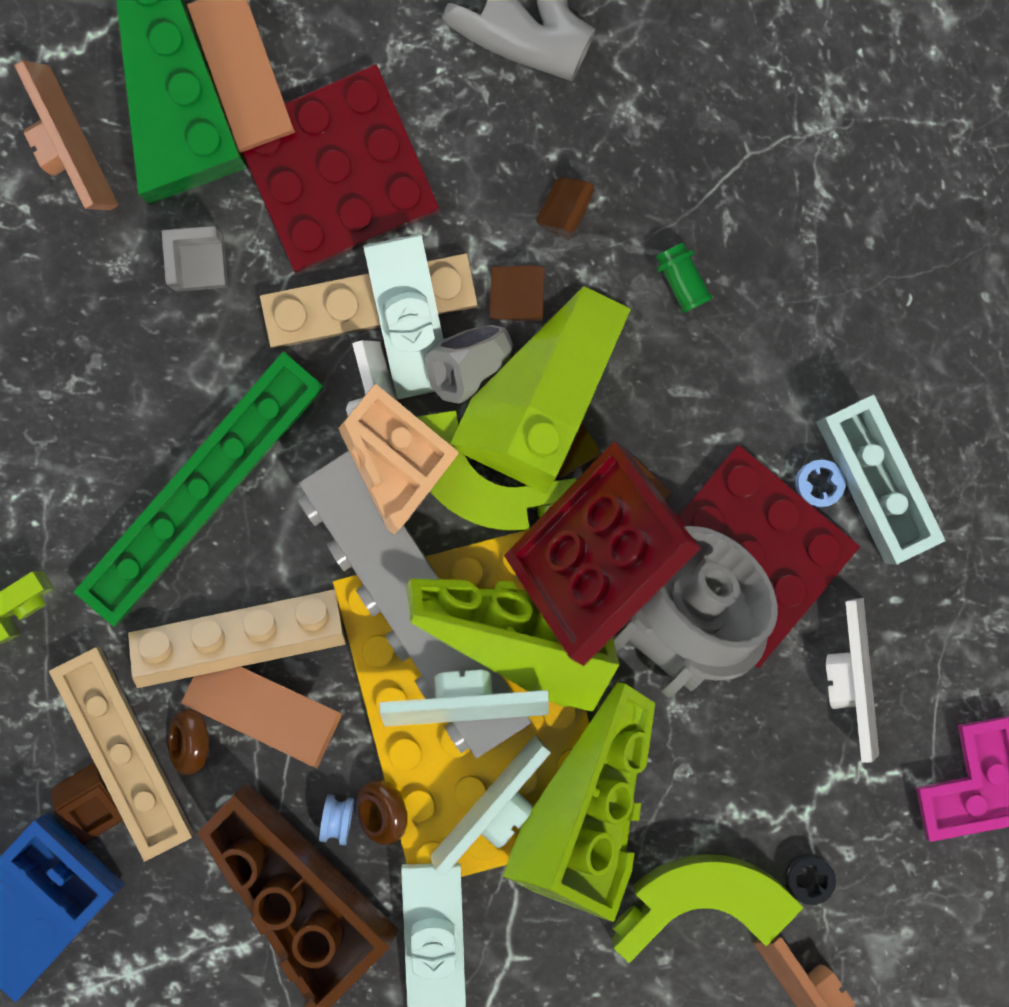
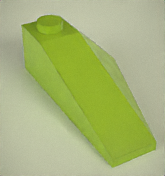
[450,286,631,494]
[406,579,619,712]
[503,682,656,922]

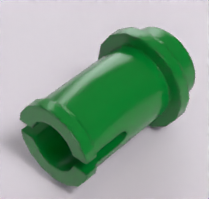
[655,242,713,314]

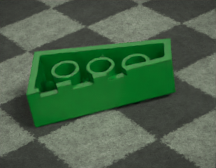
[116,0,247,205]

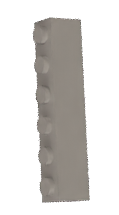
[297,451,531,759]

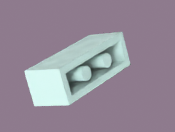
[816,395,946,565]

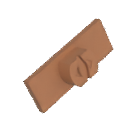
[187,0,295,153]
[14,60,119,210]
[181,667,342,768]
[753,937,855,1007]

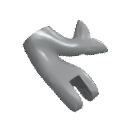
[441,0,596,81]

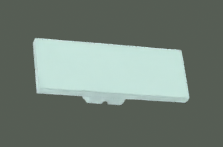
[363,233,443,400]
[379,670,549,727]
[430,735,551,877]
[401,863,466,1007]

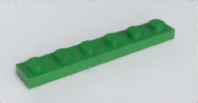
[73,351,325,627]

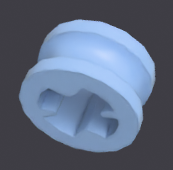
[795,460,846,507]
[319,794,354,846]

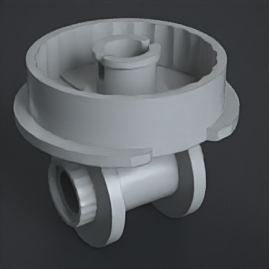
[613,526,778,698]

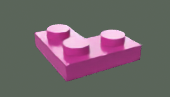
[916,716,1009,842]

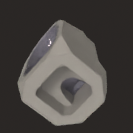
[425,325,513,404]

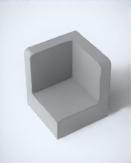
[162,226,228,292]

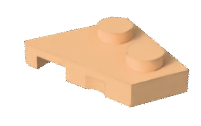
[338,383,459,535]

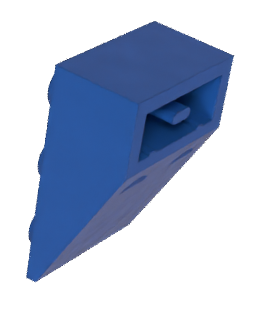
[0,812,125,1003]

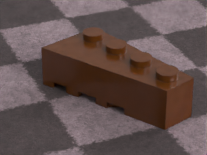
[197,781,399,1007]

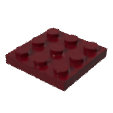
[242,64,440,274]
[504,441,701,666]
[677,445,860,668]

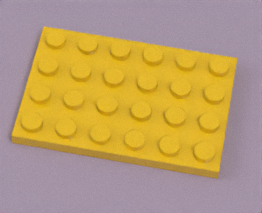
[333,530,589,877]

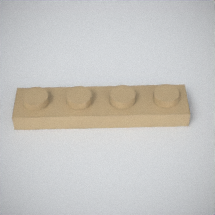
[260,253,478,349]
[128,589,346,688]
[49,646,195,862]

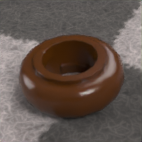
[168,709,209,775]
[356,779,408,845]

